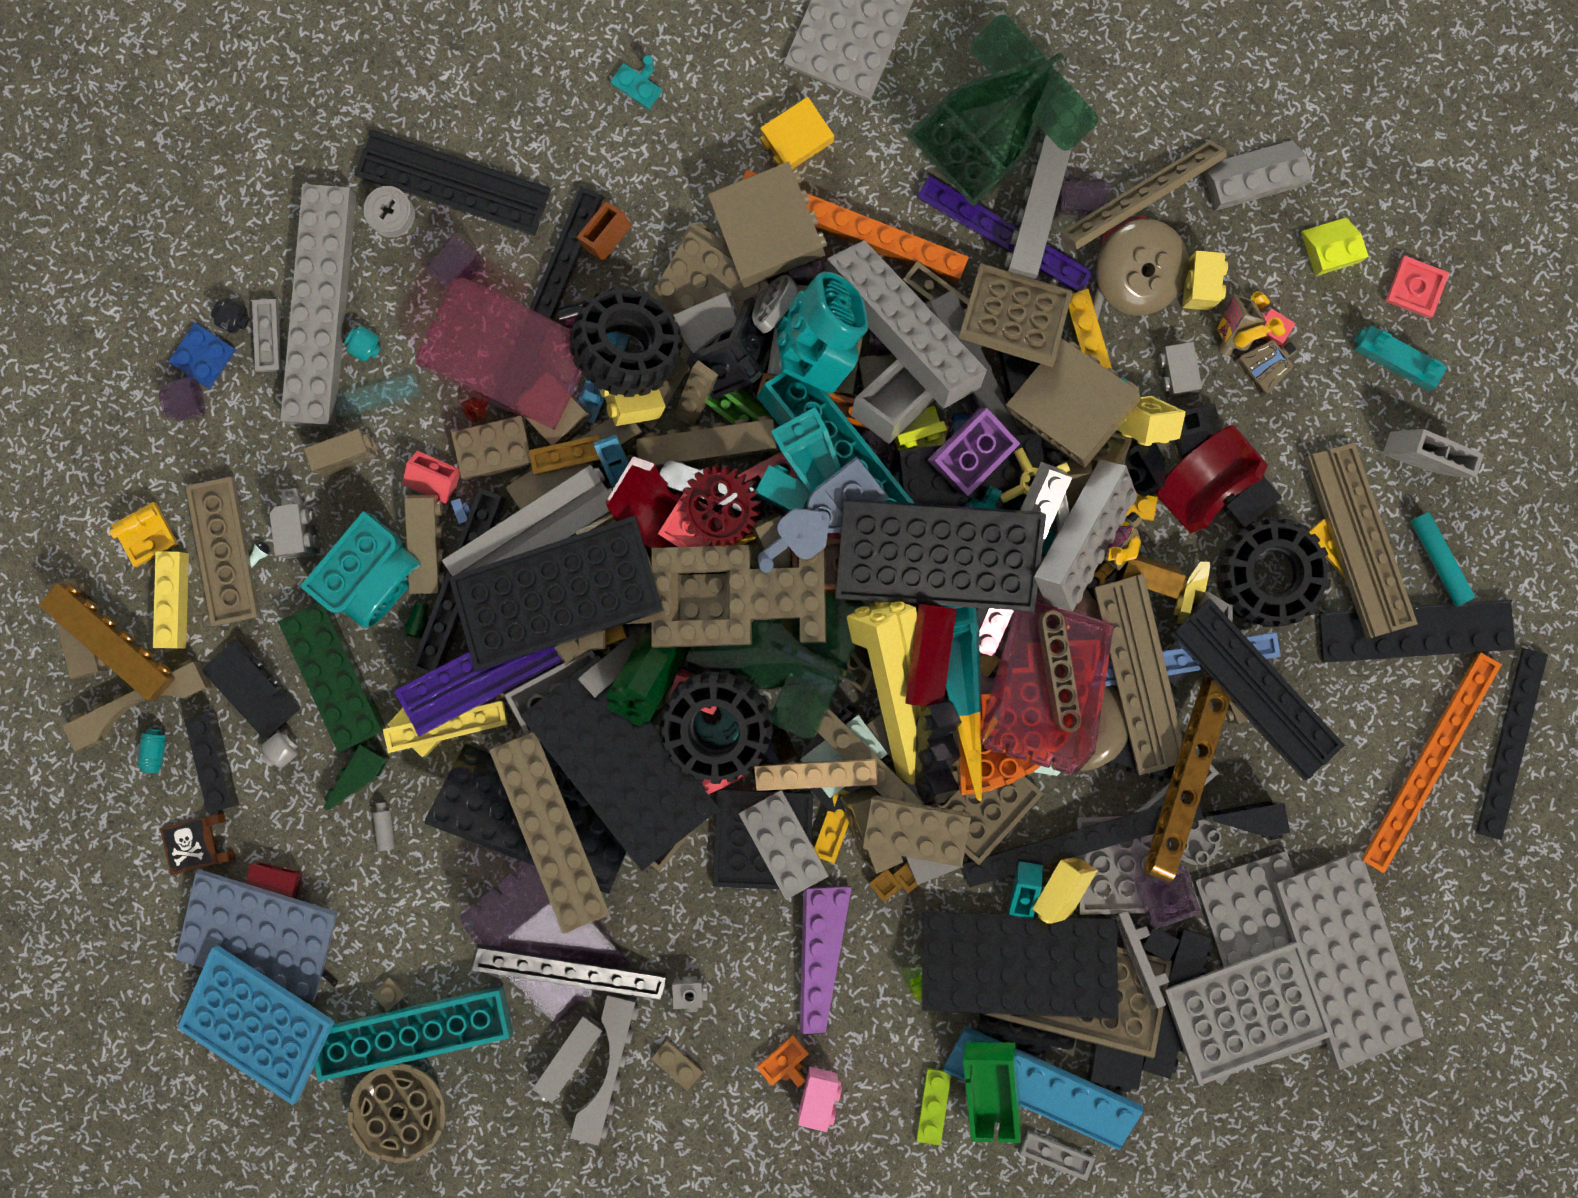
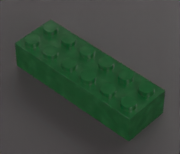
[278,602,386,753]

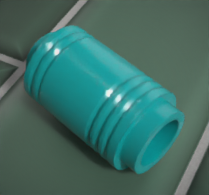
[137,728,166,773]

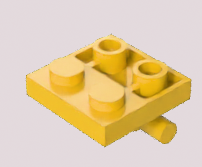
[109,502,179,567]

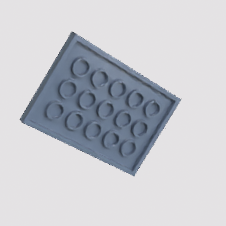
[175,869,338,1002]

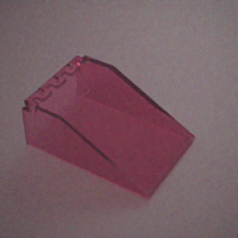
[415,277,582,430]
[981,600,1114,774]

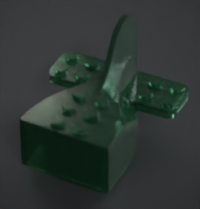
[908,15,1099,207]
[685,572,867,739]

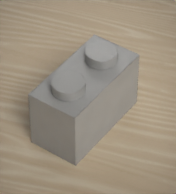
[1158,342,1202,397]

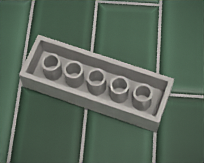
[1034,460,1137,612]

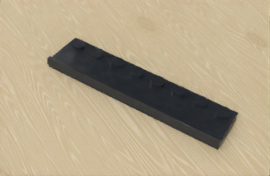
[354,130,551,236]
[1170,599,1345,780]
[1318,600,1515,663]

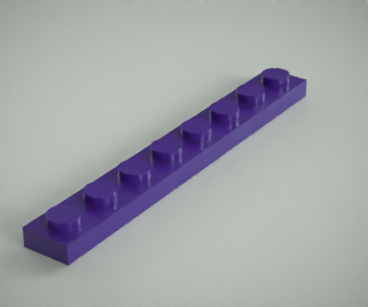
[917,176,1093,292]

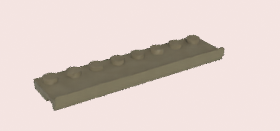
[1305,443,1418,639]
[1093,573,1183,775]

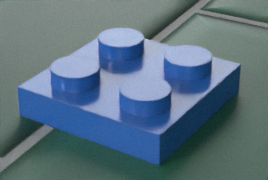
[168,323,236,389]

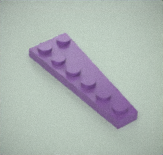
[800,886,851,1034]

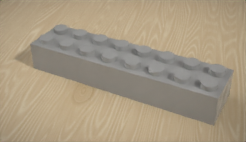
[824,240,987,409]

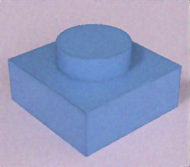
[451,498,471,526]

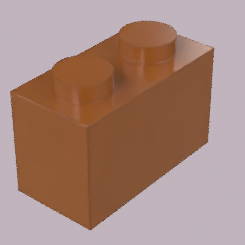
[577,201,632,262]

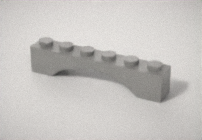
[570,992,640,1146]

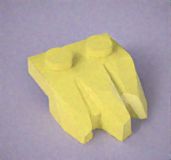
[1173,562,1210,624]

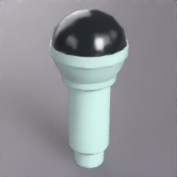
[249,542,270,568]

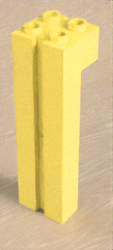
[846,601,927,785]

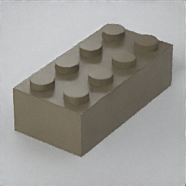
[863,795,971,867]

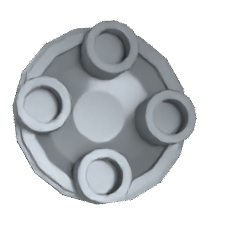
[1181,819,1221,865]

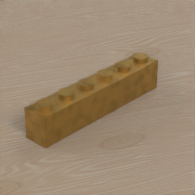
[39,583,175,701]

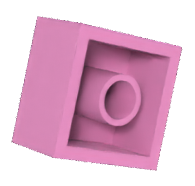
[798,1066,842,1132]

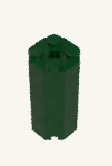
[606,623,691,726]

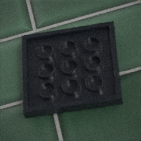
[713,789,813,890]

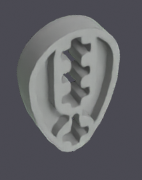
[752,275,798,333]

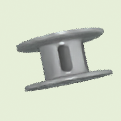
[364,186,415,237]

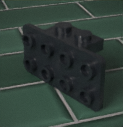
[203,640,300,739]
[978,1014,1075,1055]

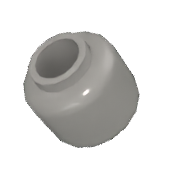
[262,732,299,768]

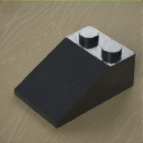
[1202,800,1290,840]

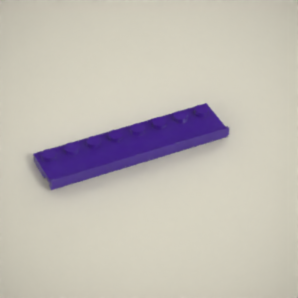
[395,647,563,737]

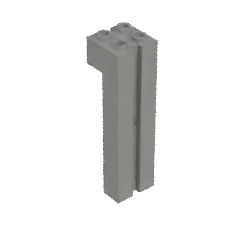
[442,465,613,576]

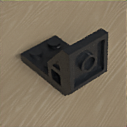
[686,296,775,400]

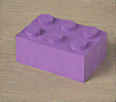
[928,408,1020,496]

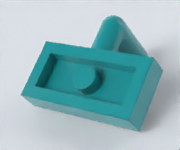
[610,55,663,111]

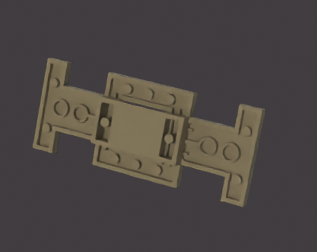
[579,545,826,650]

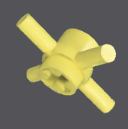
[1000,448,1070,503]

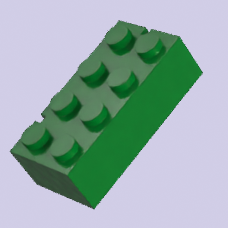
[963,1042,1022,1143]

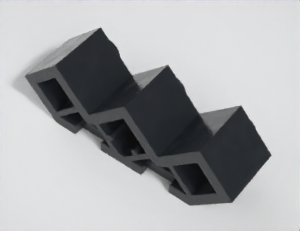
[915,701,962,805]

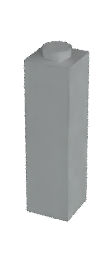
[532,1013,604,1103]

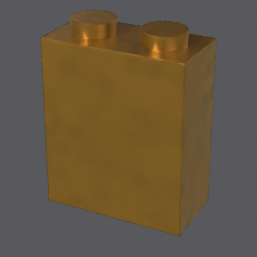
[1117,554,1187,599]

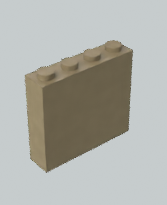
[708,162,827,288]
[1006,338,1141,468]

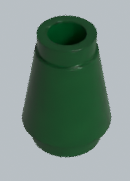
[403,602,429,639]

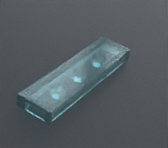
[335,373,421,419]

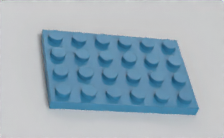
[177,945,335,1105]

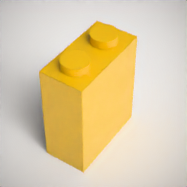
[759,97,834,169]

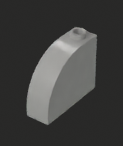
[674,291,740,353]
[1383,429,1484,477]

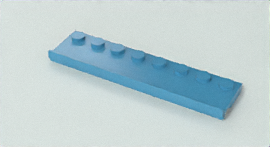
[943,1026,1143,1150]

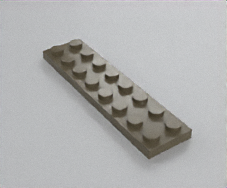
[489,732,610,935]

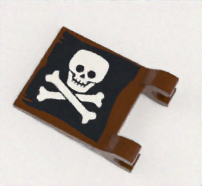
[160,813,235,875]

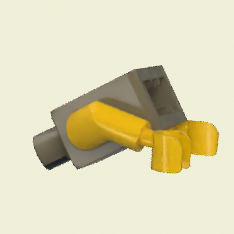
[1217,291,1286,356]
[1103,512,1142,571]

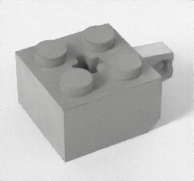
[270,488,319,559]

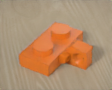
[756,1034,809,1088]

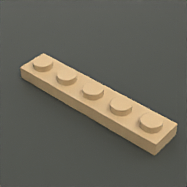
[754,759,879,791]

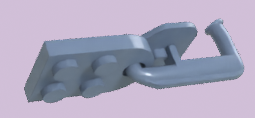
[758,457,888,573]

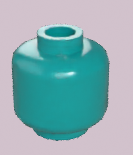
[344,326,382,362]

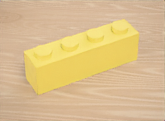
[153,551,189,649]

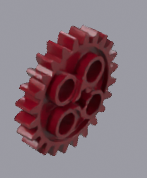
[680,465,761,547]

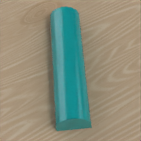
[1410,512,1475,607]

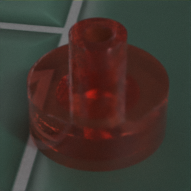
[462,397,487,422]

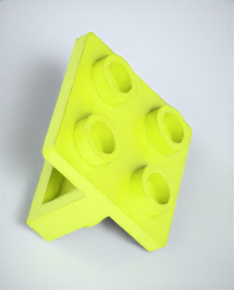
[894,406,947,450]

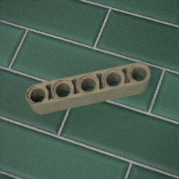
[1037,611,1081,732]

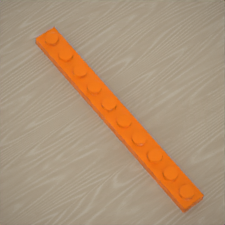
[1362,652,1502,873]

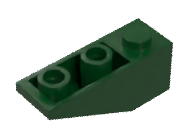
[323,744,390,810]

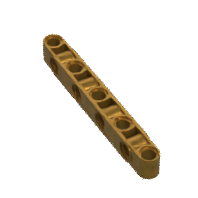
[1144,674,1230,883]

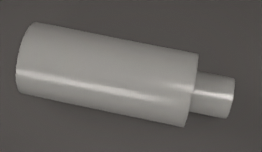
[373,802,395,851]

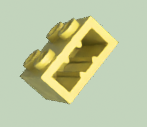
[599,389,666,426]

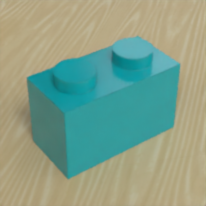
[1009,861,1043,919]

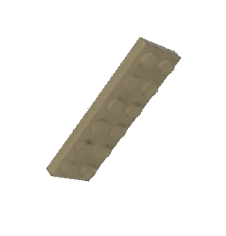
[185,477,260,627]

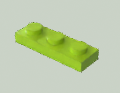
[916,1068,951,1146]

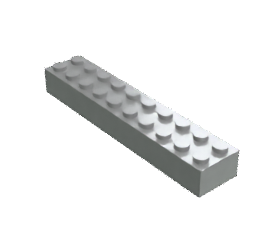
[280,184,356,428]

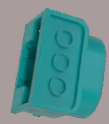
[776,272,868,394]
[300,511,421,629]

